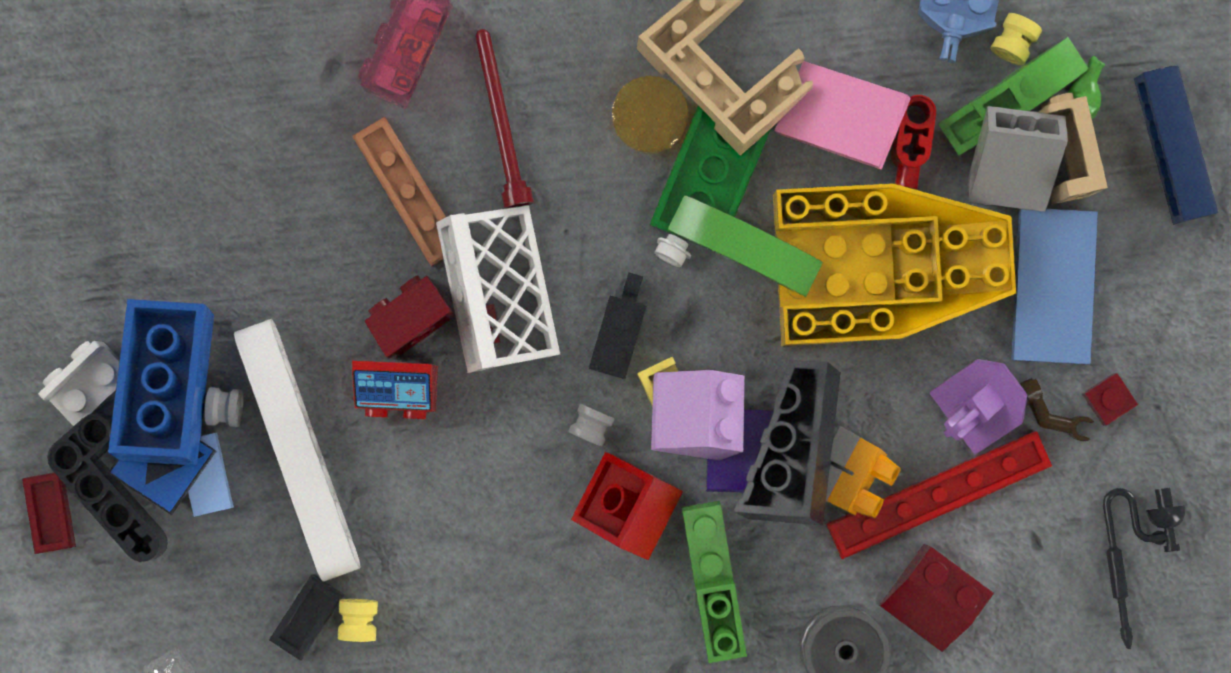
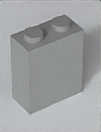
[968,106,1068,212]

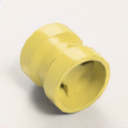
[990,13,1042,66]
[338,599,378,642]

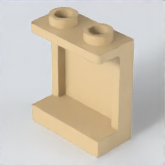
[1038,93,1108,205]

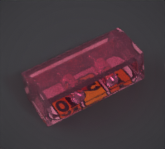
[358,0,453,109]

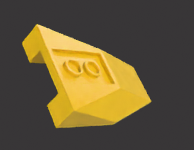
[773,184,1016,346]

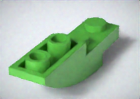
[938,37,1089,156]
[681,501,747,663]

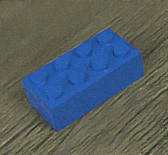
[108,299,214,466]

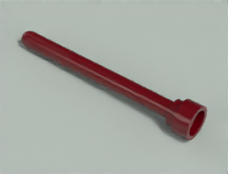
[475,29,534,209]

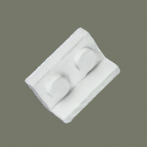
[38,341,120,426]

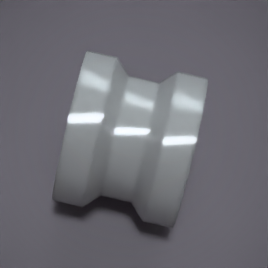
[205,387,243,427]
[568,404,615,447]

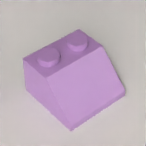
[651,370,745,461]

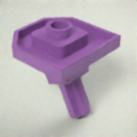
[930,359,1028,455]

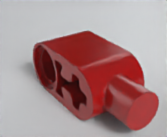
[891,95,936,190]

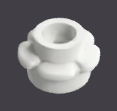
[654,234,691,267]

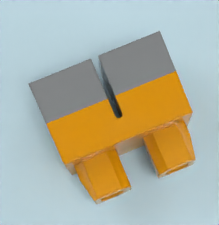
[826,426,901,518]

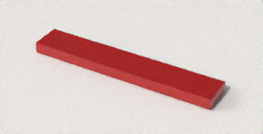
[825,431,1052,559]

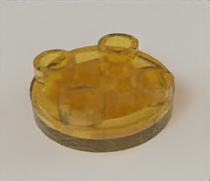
[612,76,688,155]

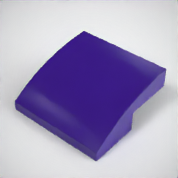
[706,410,774,493]

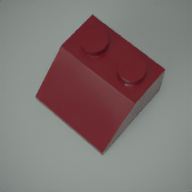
[364,275,456,360]
[879,544,994,652]

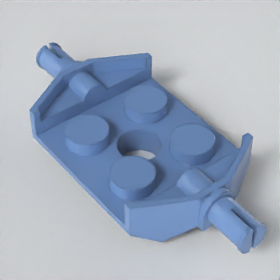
[918,0,999,63]

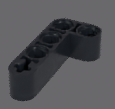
[47,414,168,562]

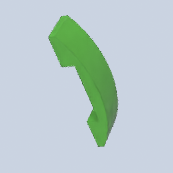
[668,195,823,297]

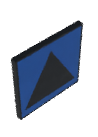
[108,440,216,515]

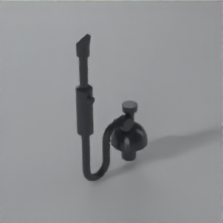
[1103,488,1185,649]

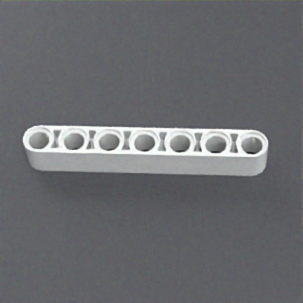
[234,319,360,582]

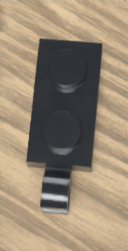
[588,272,647,379]

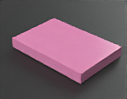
[774,61,911,170]

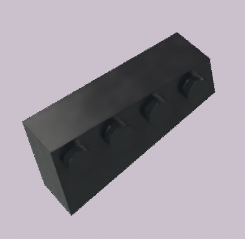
[734,360,841,526]

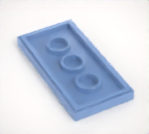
[1011,209,1098,365]

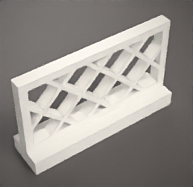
[436,205,560,373]

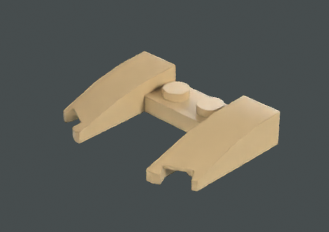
[637,0,813,155]

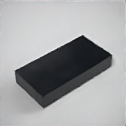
[269,574,345,661]

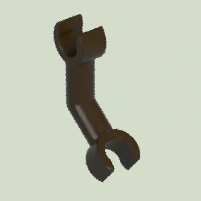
[1019,378,1094,441]

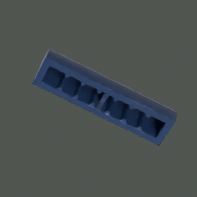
[1134,66,1219,225]

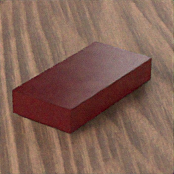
[22,473,76,554]

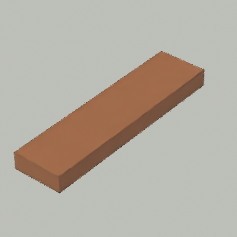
[352,117,446,267]

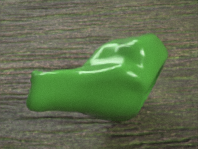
[1068,56,1105,119]

